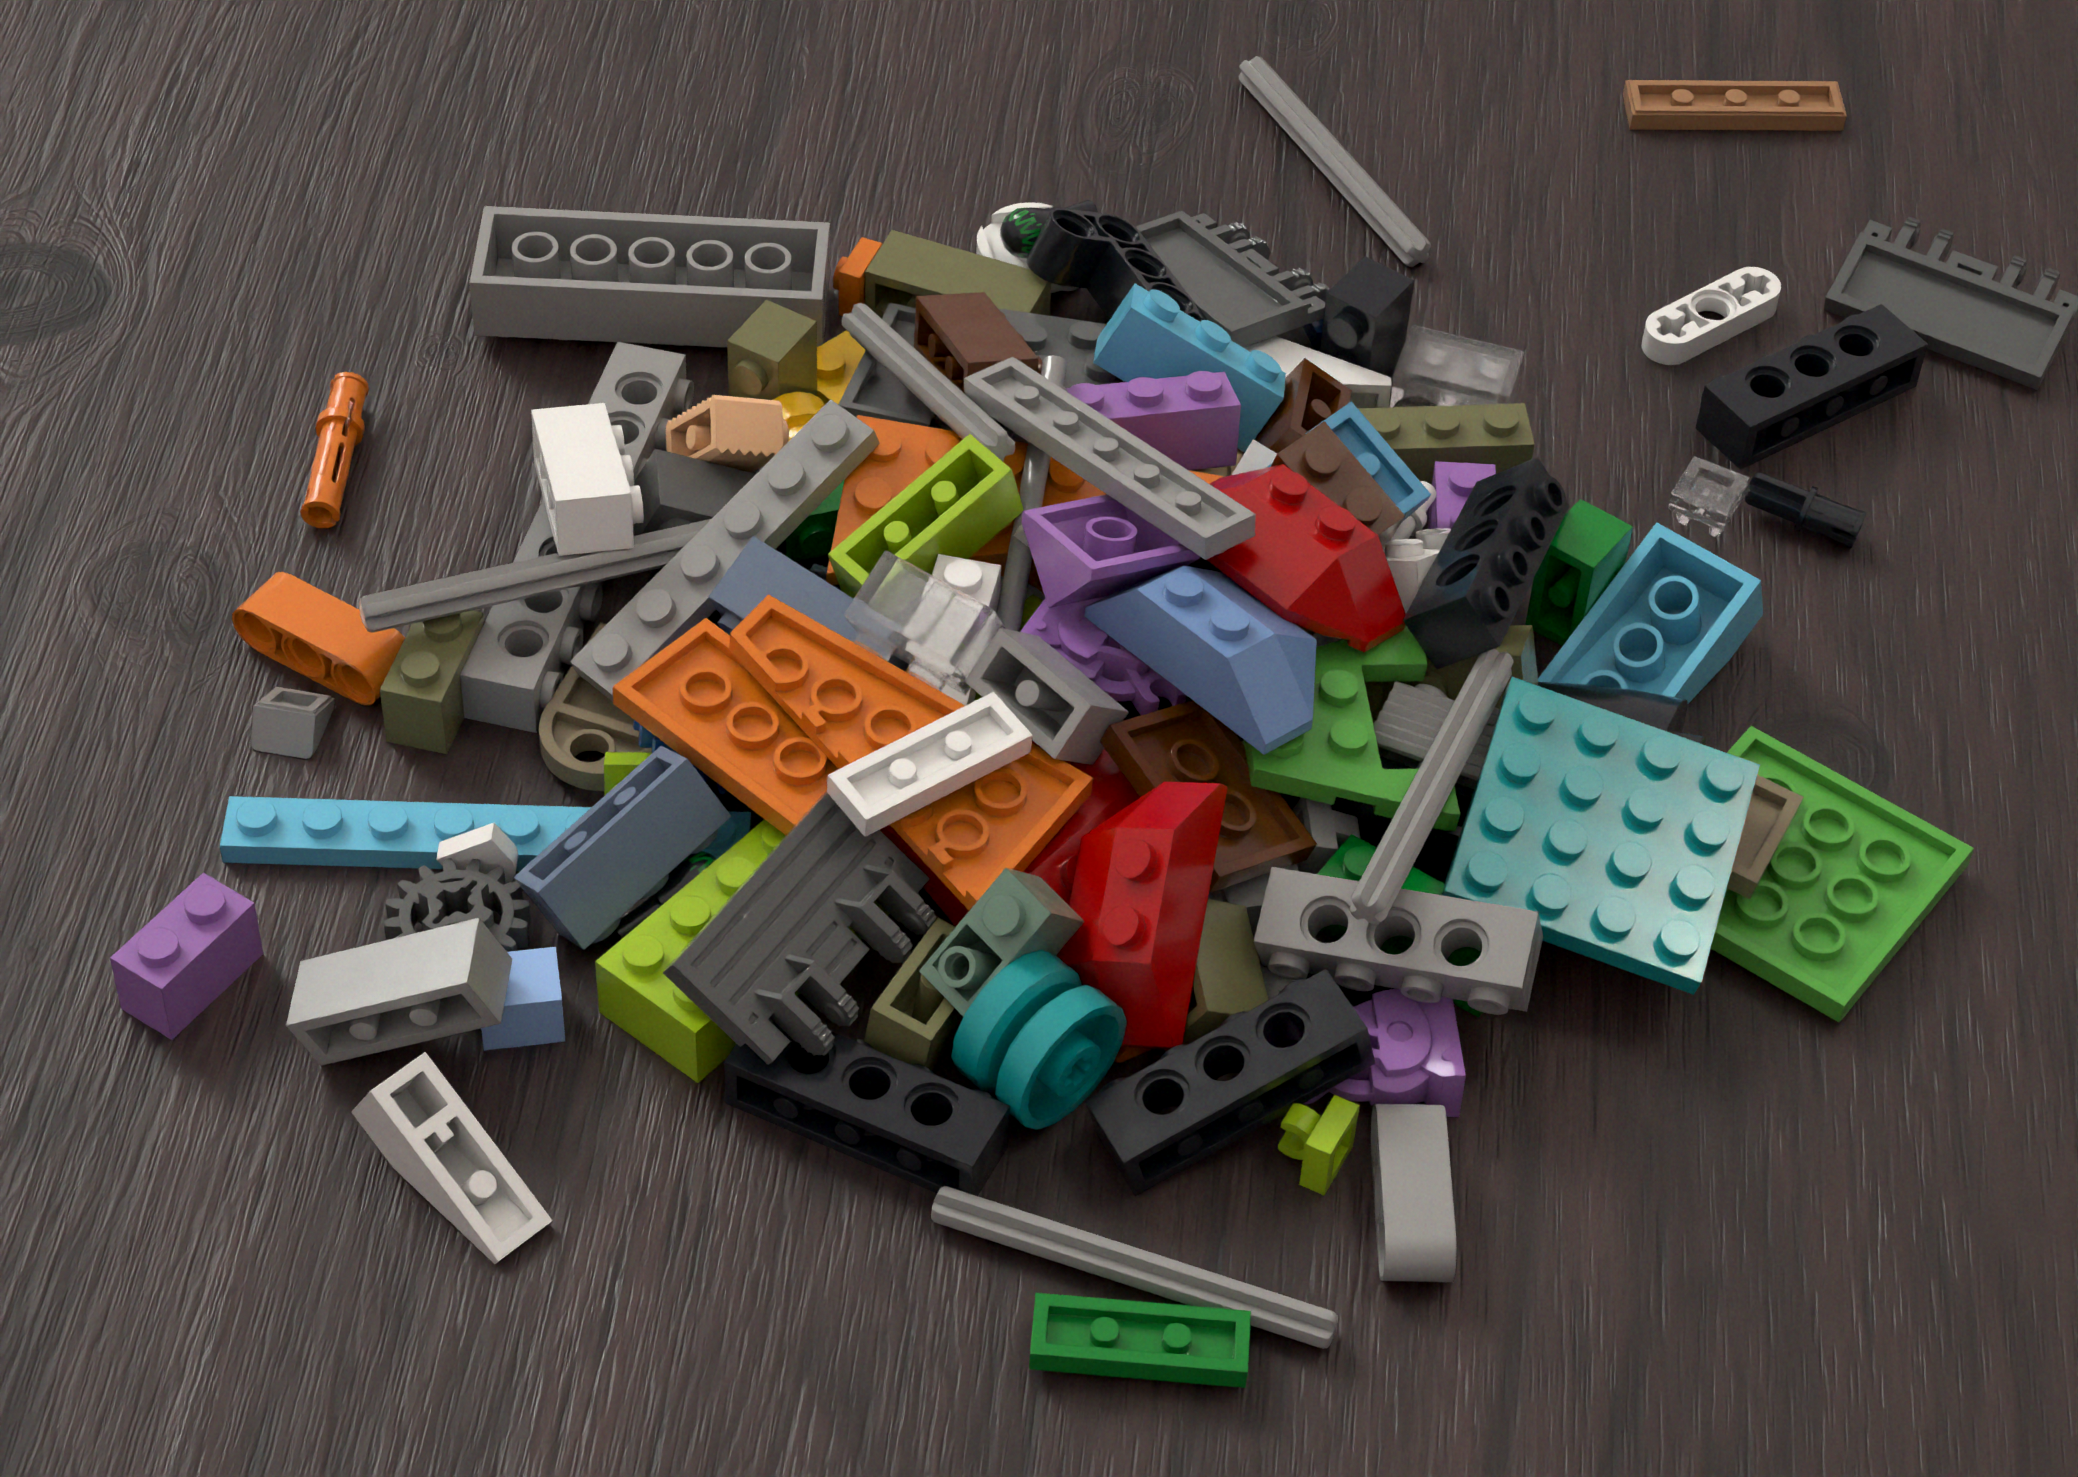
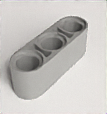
[1371,1103,1456,1282]

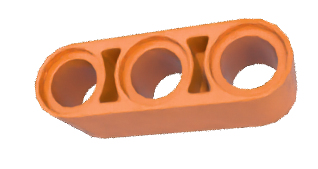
[232,572,405,706]

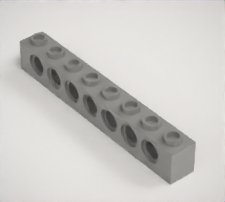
[460,342,694,733]

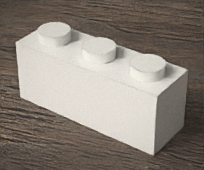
[531,403,644,556]

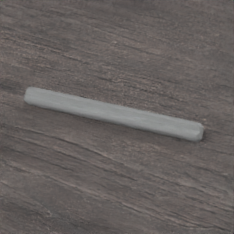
[1239,56,1431,267]
[842,303,1015,461]
[359,519,711,633]
[1350,649,1514,925]
[931,1186,1338,1349]

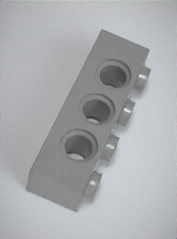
[1253,867,1543,1015]

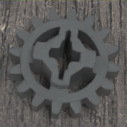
[383,858,531,952]

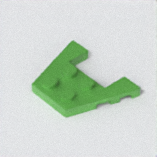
[1243,626,1460,831]

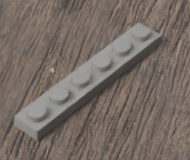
[964,357,1256,560]
[570,399,880,702]

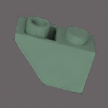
[919,868,1085,1017]

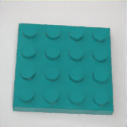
[1441,677,1760,995]

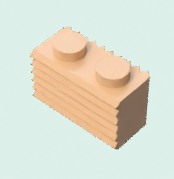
[666,395,789,473]

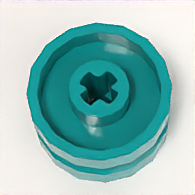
[951,949,1127,1130]

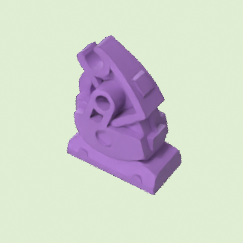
[1020,596,1187,715]
[1285,989,1466,1117]

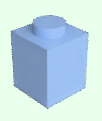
[481,947,565,1051]

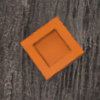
[833,237,883,316]

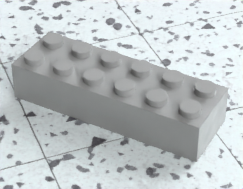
[469,206,830,347]

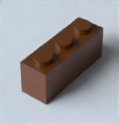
[914,292,1043,418]

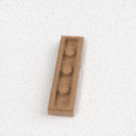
[1623,80,1847,131]

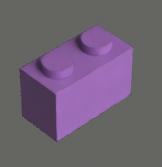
[110,872,263,1040]

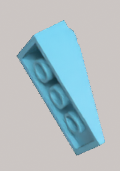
[1538,522,1763,704]

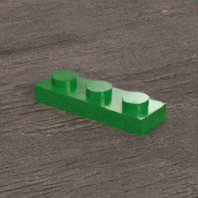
[1029,1293,1251,1388]

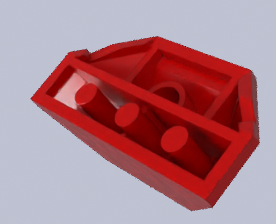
[1207,464,1406,652]
[1059,782,1228,1050]

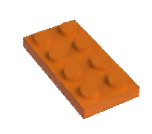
[613,618,838,835]

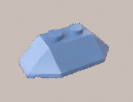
[1084,566,1316,755]

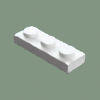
[827,692,1033,837]

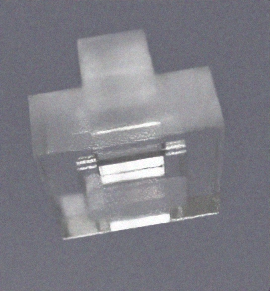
[1668,456,1750,537]

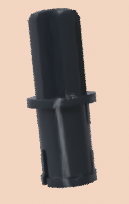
[1745,472,1867,548]

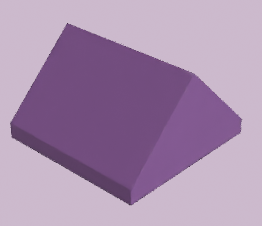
[1021,494,1200,608]

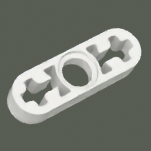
[1641,267,1781,365]

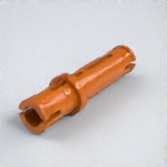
[300,372,369,529]

